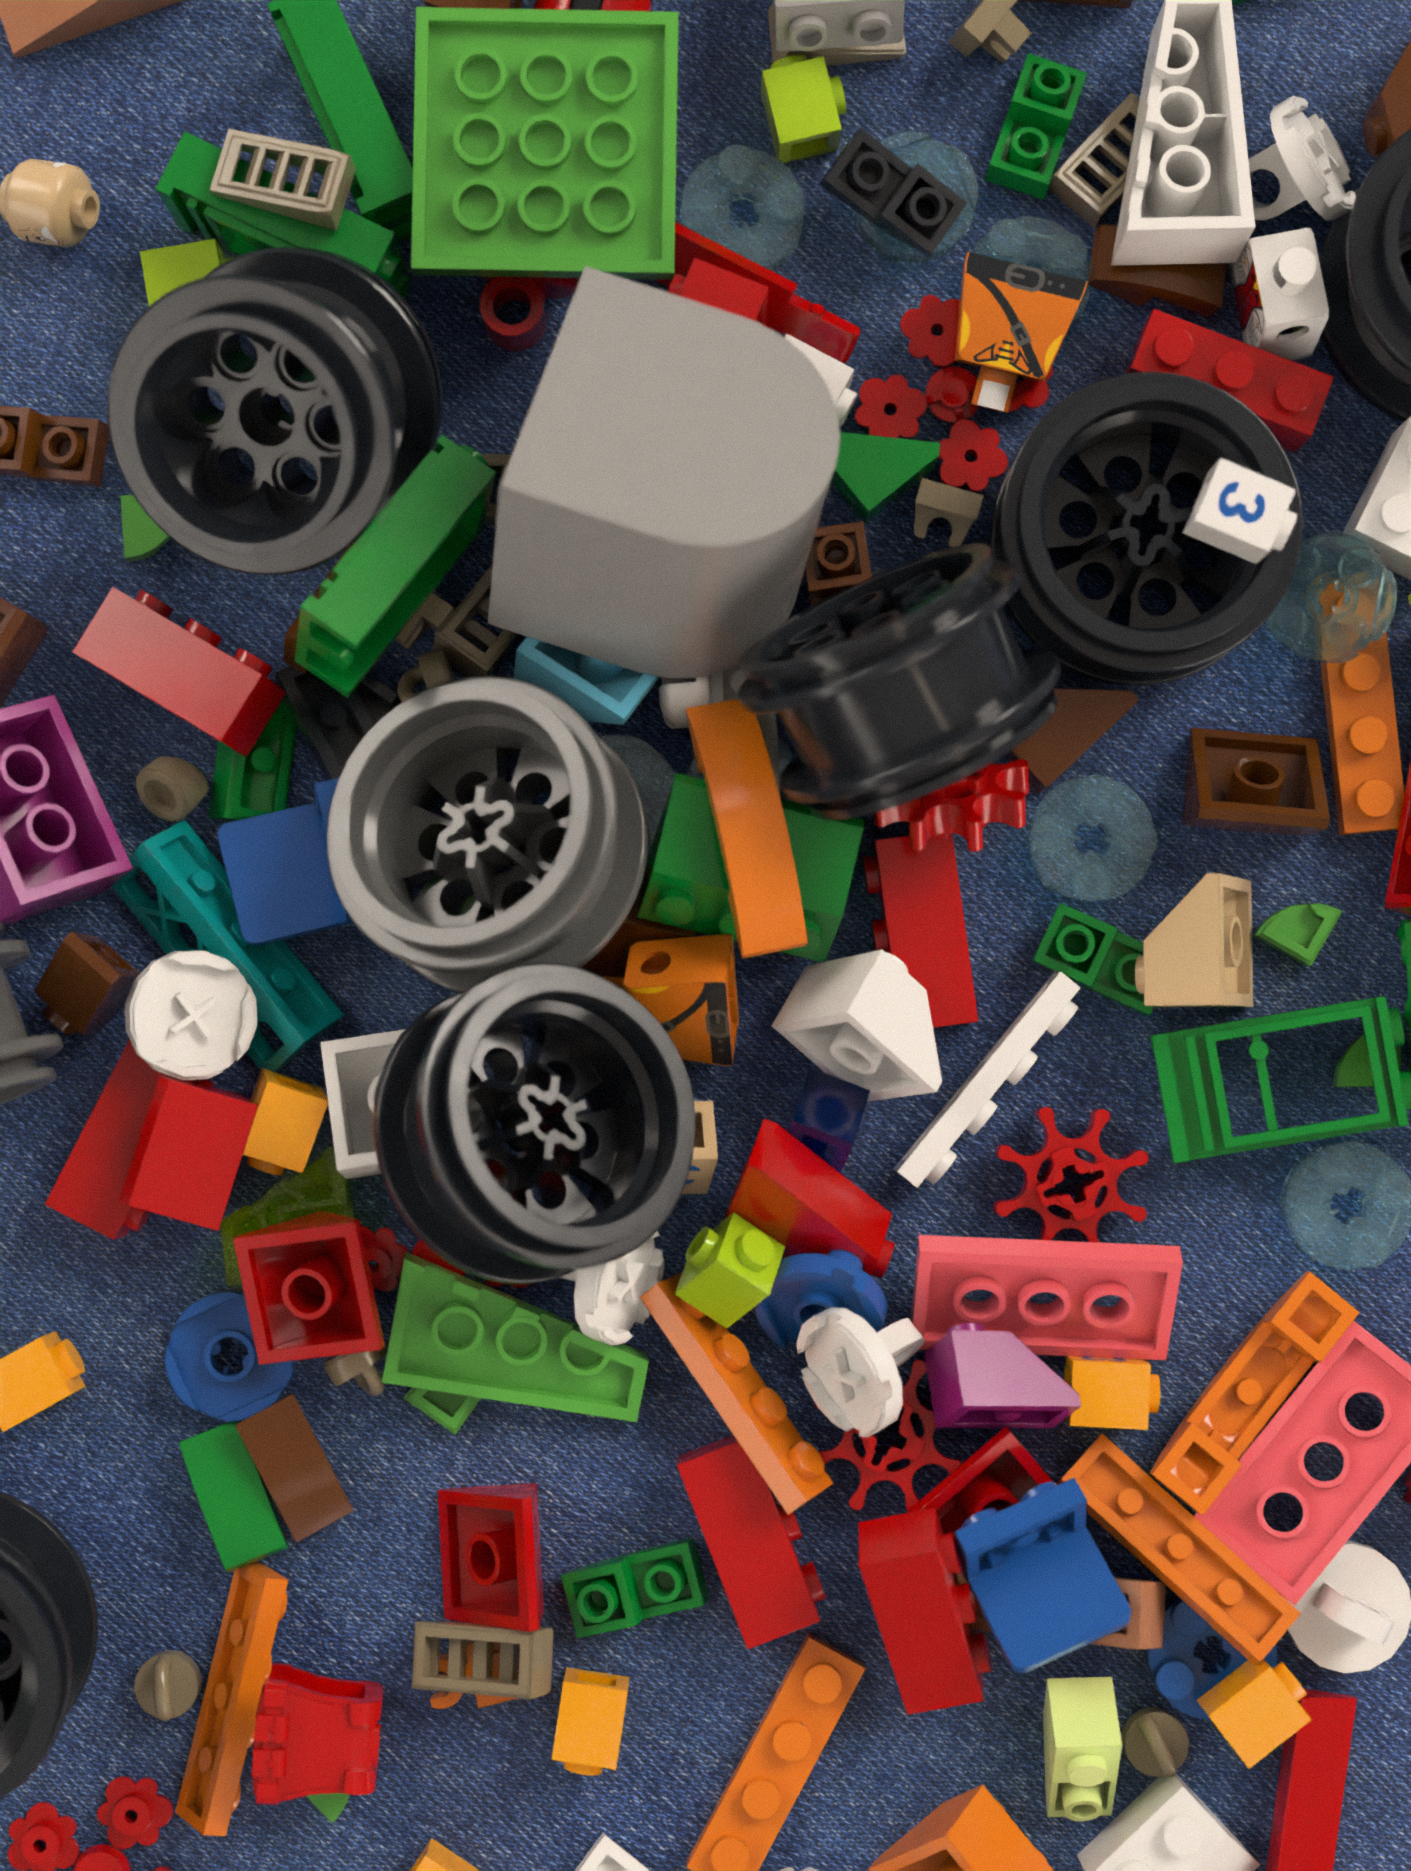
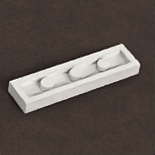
[893,971,1080,1188]

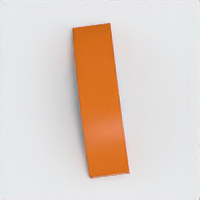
[685,699,808,958]
[1150,1271,1360,1516]

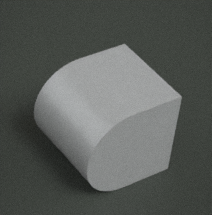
[487,266,840,678]

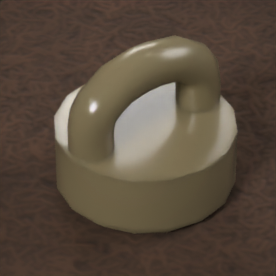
[397,648,455,703]
[136,756,209,822]
[323,1345,387,1396]
[134,1650,202,1721]
[1121,1707,1189,1777]

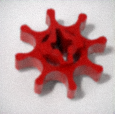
[874,759,1029,852]
[993,1107,1148,1243]
[814,1359,963,1511]

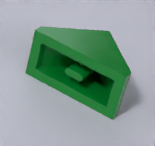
[831,432,940,524]

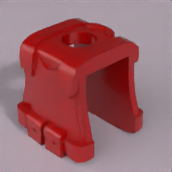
[252,1663,383,1805]

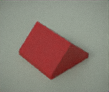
[119,1076,258,1231]
[233,1211,385,1365]
[907,1426,1053,1579]
[437,1483,544,1632]

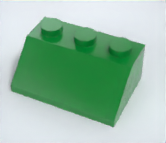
[638,773,864,963]

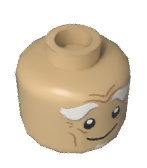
[0,159,100,248]

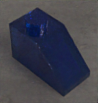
[785,1067,870,1173]

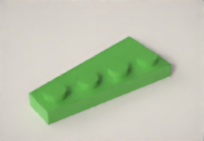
[382,1252,649,1422]

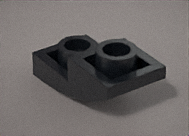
[819,128,968,256]

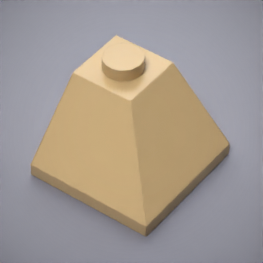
[1135,873,1253,1007]

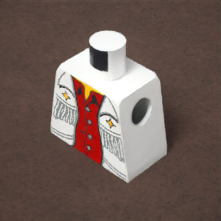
[1228,228,1329,360]

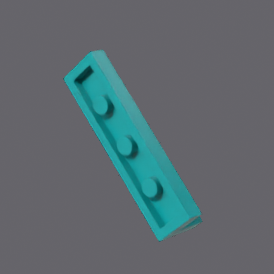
[112,820,344,1072]

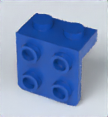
[217,778,353,946]
[955,1478,1131,1673]

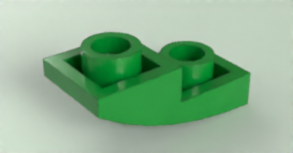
[984,53,1087,200]
[1033,903,1154,1017]
[178,1420,289,1573]
[561,1537,710,1638]

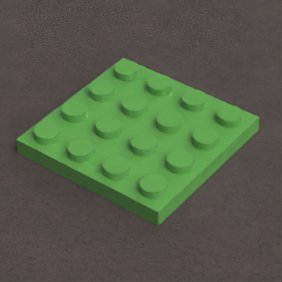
[411,7,679,280]

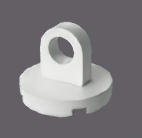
[1248,96,1356,221]
[125,950,257,1080]
[560,1231,664,1346]
[797,1307,925,1437]
[1281,1540,1411,1673]

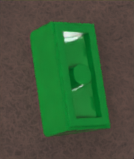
[209,699,297,822]

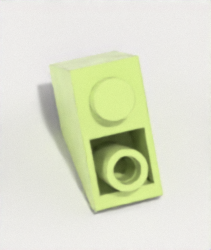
[1043,1677,1122,1821]

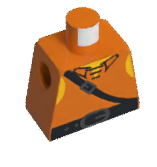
[955,252,1088,413]
[602,934,739,1066]

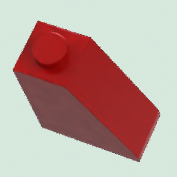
[724,1118,895,1279]

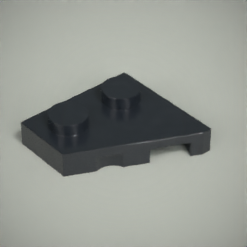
[274,666,401,780]

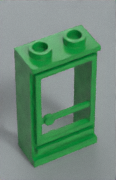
[267,0,413,243]
[155,131,411,300]
[295,435,496,698]
[1149,996,1411,1163]

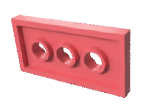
[910,1235,1183,1360]
[1194,1321,1411,1606]

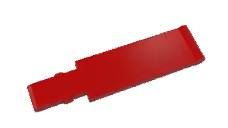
[654,222,861,364]

